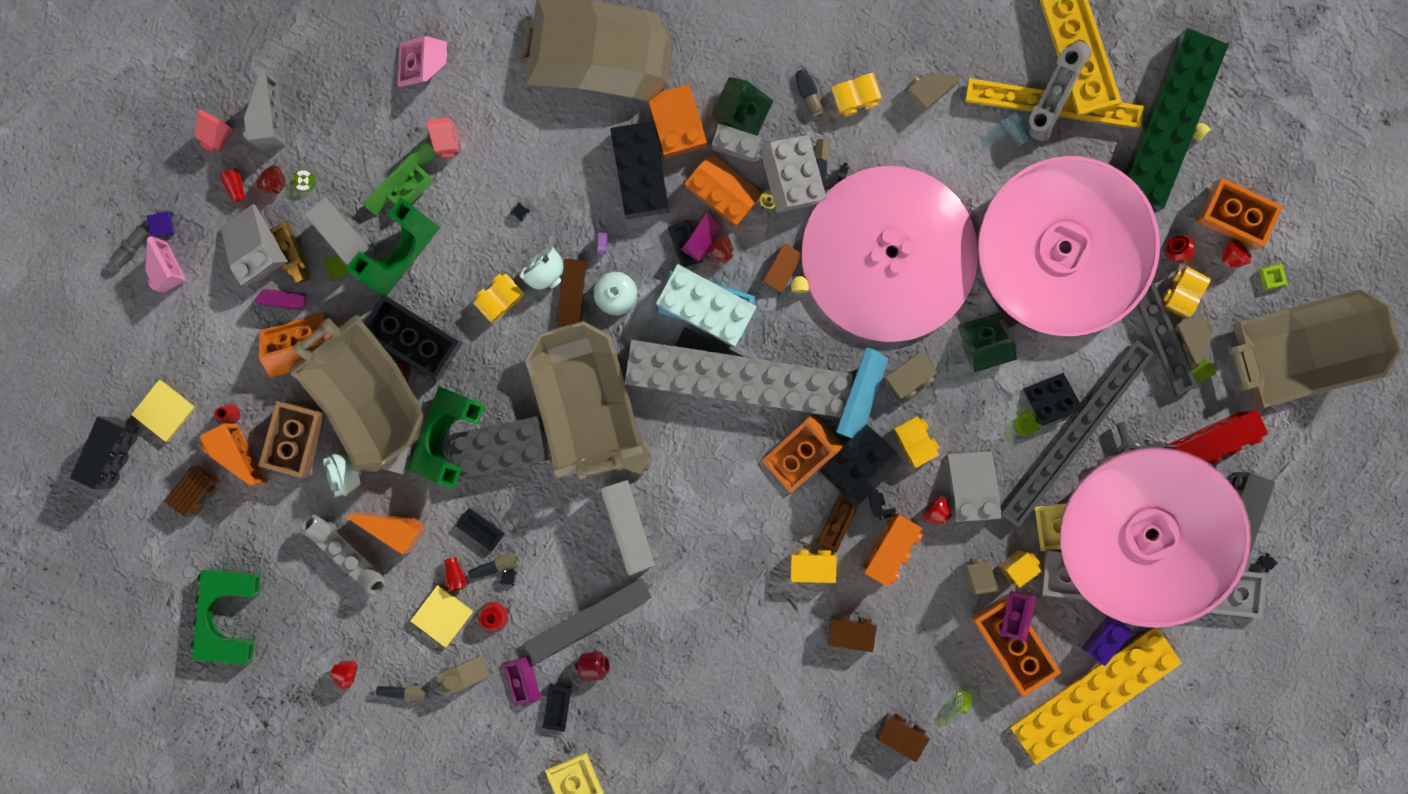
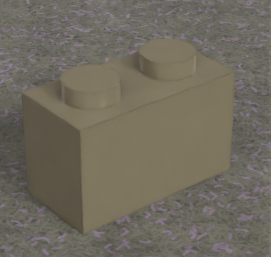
[884,351,937,400]

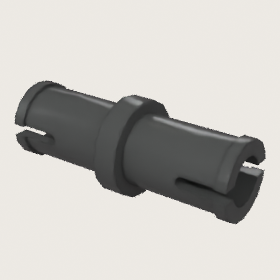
[110,225,150,268]

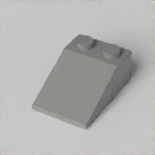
[242,70,286,149]
[220,204,288,286]
[947,451,1001,522]

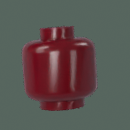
[575,651,610,682]

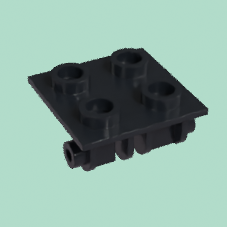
[1023,373,1083,426]

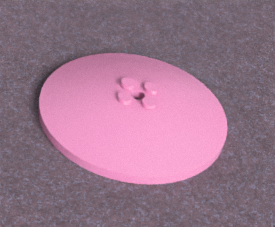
[978,156,1160,336]
[801,166,978,343]
[1060,448,1250,627]

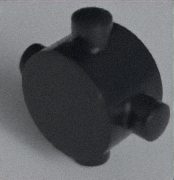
[837,162,849,181]
[510,202,530,222]
[1257,553,1277,573]
[500,570,517,587]

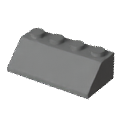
[601,479,658,576]

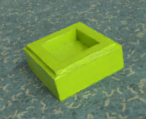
[1258,263,1288,290]

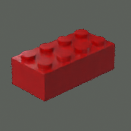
[1164,409,1269,464]

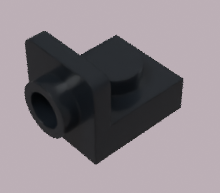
[868,489,897,520]

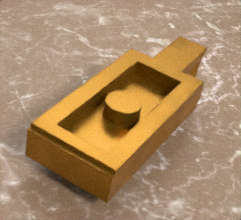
[270,221,310,283]

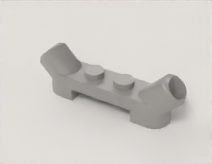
[1029,41,1092,141]
[301,515,386,596]

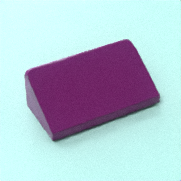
[681,212,722,262]
[255,289,306,311]
[1000,591,1036,641]
[503,656,541,706]

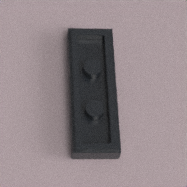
[675,327,744,357]

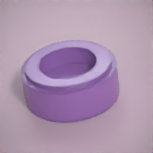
[597,233,607,255]

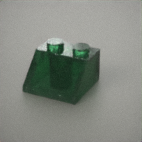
[710,77,774,136]
[958,313,1017,372]

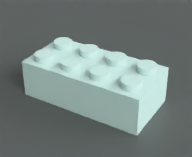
[656,264,757,348]

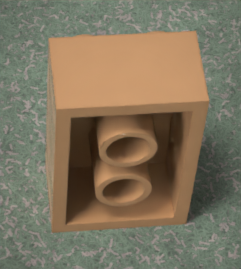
[259,401,326,478]

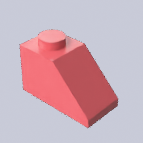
[195,109,234,152]
[427,117,460,158]

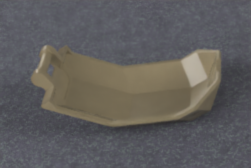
[518,0,674,102]
[1228,289,1402,409]
[289,315,423,472]
[525,321,644,481]

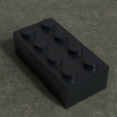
[610,121,669,219]
[364,294,463,380]

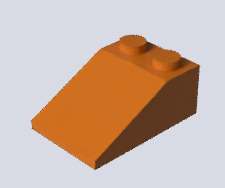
[648,84,707,159]
[761,413,844,493]
[199,423,268,486]
[346,512,426,555]

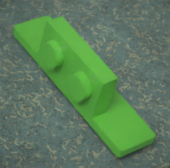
[363,141,437,215]

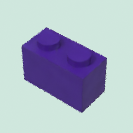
[1081,616,1133,666]

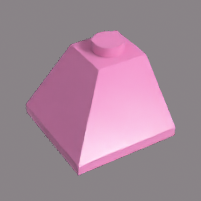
[397,36,447,87]
[145,236,187,293]

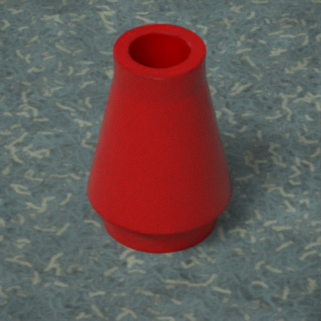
[219,168,246,203]
[214,403,240,424]
[444,557,467,592]

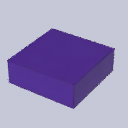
[147,211,175,238]

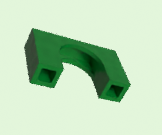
[345,197,440,296]
[407,386,486,489]
[190,568,261,665]

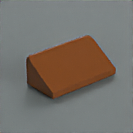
[763,243,802,293]

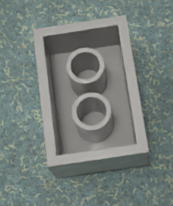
[759,135,827,213]
[305,197,378,265]

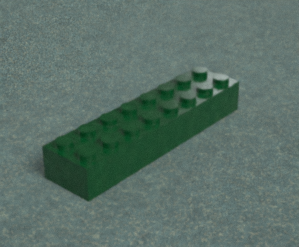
[1125,28,1229,213]

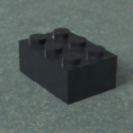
[70,416,139,490]
[819,424,903,508]

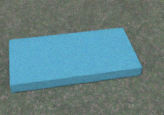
[837,347,889,439]

